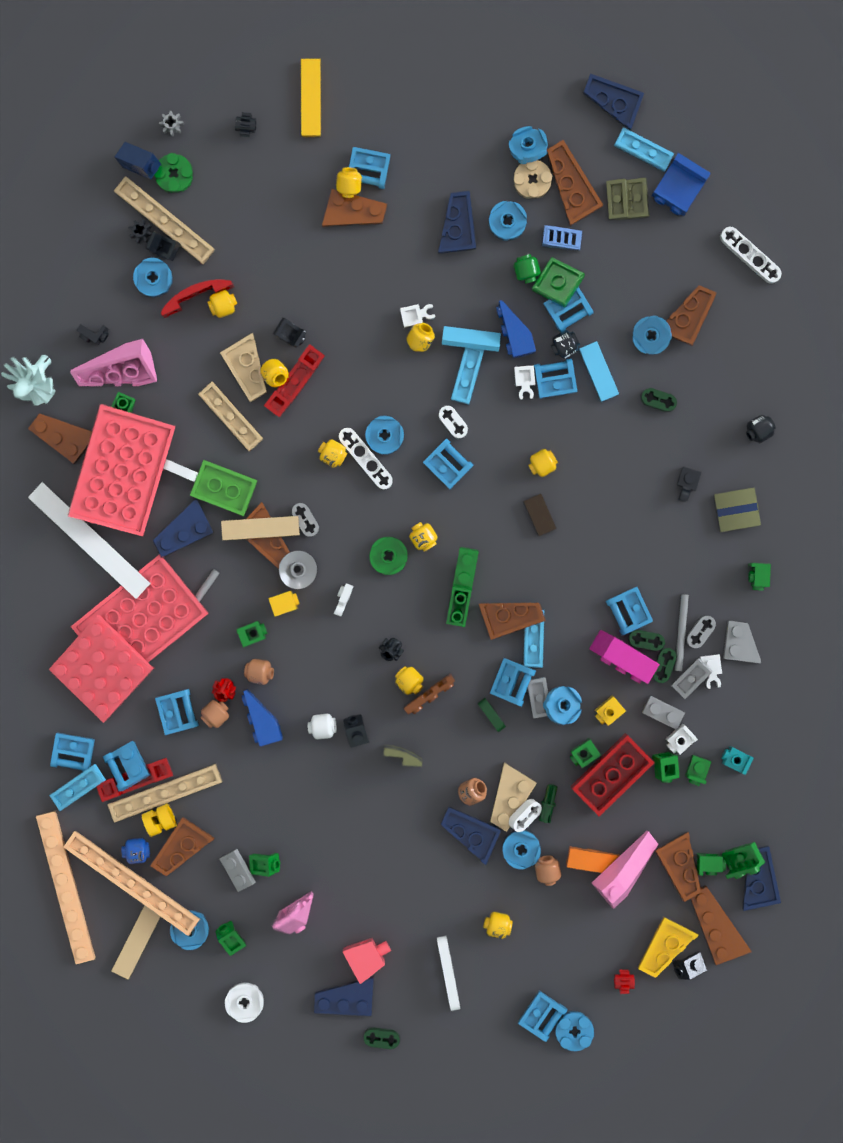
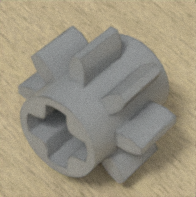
[159,111,184,137]

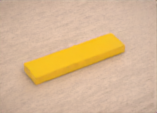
[301,59,321,137]

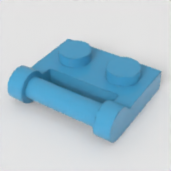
[349,147,391,189]
[543,287,594,333]
[534,358,578,399]
[423,438,474,489]
[606,586,653,636]
[490,658,536,707]
[155,689,199,735]
[50,733,95,772]
[103,741,150,792]
[518,990,568,1042]

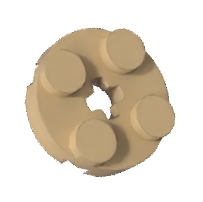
[514,160,552,199]

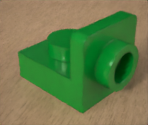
[685,755,711,786]
[249,853,280,877]
[215,921,246,956]

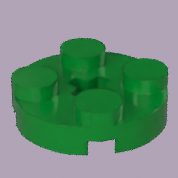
[154,153,193,193]
[370,537,408,575]

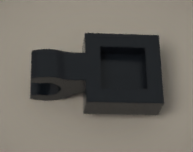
[677,467,701,502]

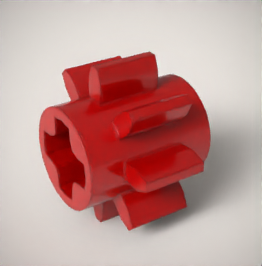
[212,678,236,702]
[614,970,635,994]

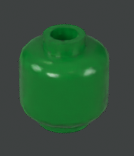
[513,254,541,284]

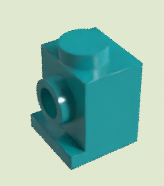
[721,746,754,775]

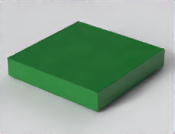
[532,257,585,307]

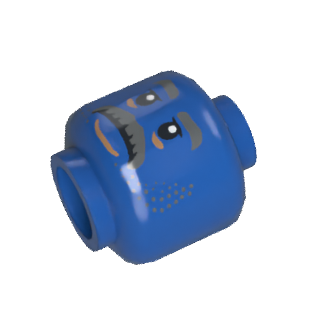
[121,838,150,864]

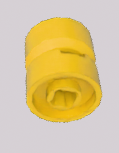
[142,804,177,837]

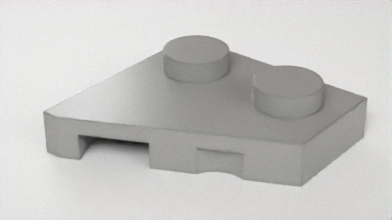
[723,621,761,663]

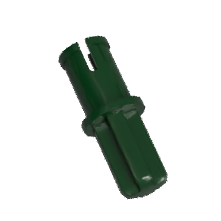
[539,784,558,823]

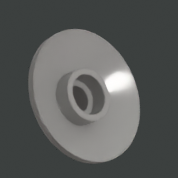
[279,551,317,589]

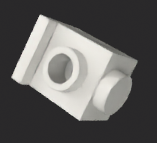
[666,724,698,754]

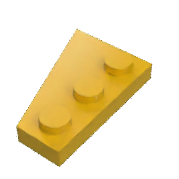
[638,917,699,978]

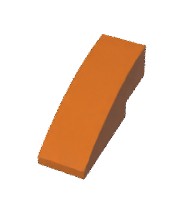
[566,846,620,873]

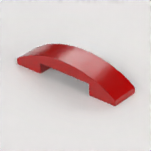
[161,279,234,318]
[264,344,325,418]
[97,758,173,802]

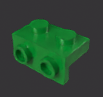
[722,842,765,879]

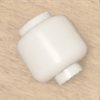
[308,714,337,740]

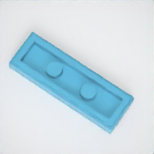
[614,127,674,172]
[442,326,501,352]
[579,341,619,402]
[451,348,484,405]
[523,610,544,668]
[49,764,106,811]

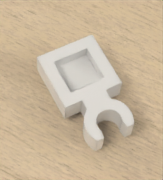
[400,304,435,328]
[514,365,535,400]
[334,583,354,616]
[700,654,722,689]

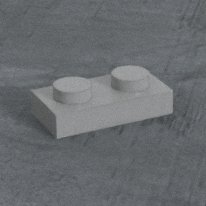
[672,658,713,699]
[528,677,548,719]
[642,696,685,730]
[220,849,256,892]

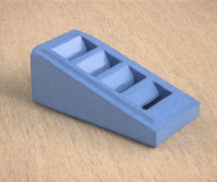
[542,225,582,250]

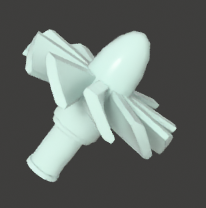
[1,355,55,405]

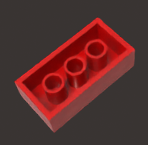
[570,733,654,816]

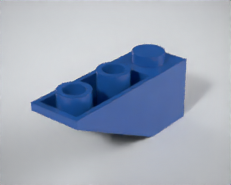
[496,300,536,359]
[242,689,283,746]

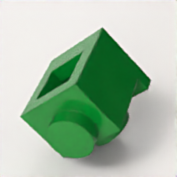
[748,563,771,591]
[236,621,268,647]
[570,738,601,768]
[652,752,679,783]
[697,853,726,876]

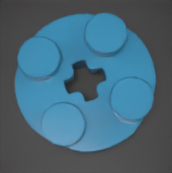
[509,126,548,164]
[489,201,527,241]
[133,258,173,297]
[633,315,672,354]
[365,416,404,455]
[543,686,582,725]
[502,830,541,869]
[170,910,209,950]
[555,1011,594,1051]

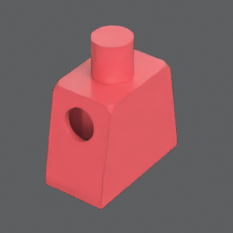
[343,938,391,984]

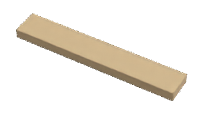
[114,176,215,264]
[108,764,222,822]

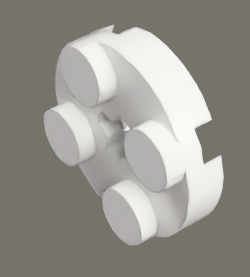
[225,983,264,1023]

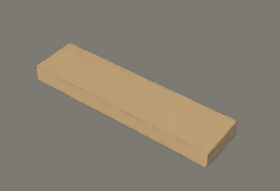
[198,382,263,452]
[221,516,300,541]
[112,906,161,980]

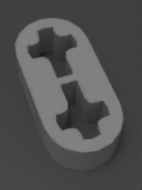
[292,503,319,537]
[686,616,716,648]

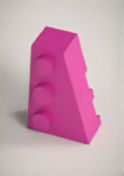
[589,630,660,684]

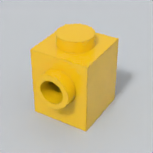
[268,591,300,616]
[595,695,626,726]

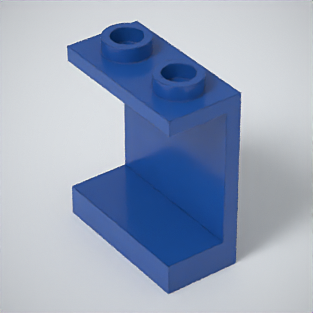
[652,153,711,216]

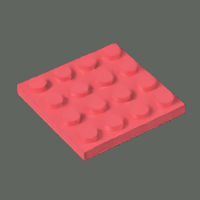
[49,615,154,723]

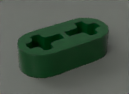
[641,388,677,412]
[628,630,665,651]
[653,648,676,683]
[477,698,506,732]
[364,1027,400,1049]

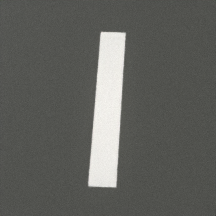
[28,482,150,599]

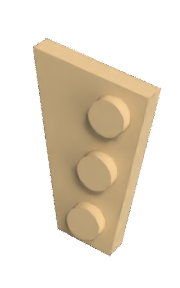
[220,333,267,402]
[490,762,537,832]

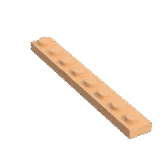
[36,811,95,964]
[64,831,200,936]

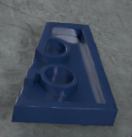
[583,74,644,131]
[438,191,476,254]
[153,498,214,558]
[441,806,501,865]
[742,846,781,911]
[314,976,374,1016]

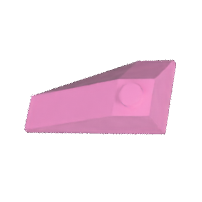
[70,339,157,386]
[592,831,659,909]
[273,891,314,934]

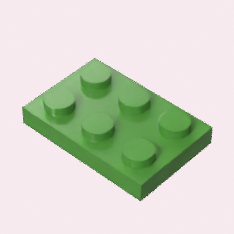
[190,460,258,516]

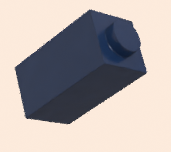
[115,142,161,180]

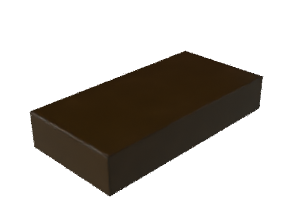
[523,494,557,536]

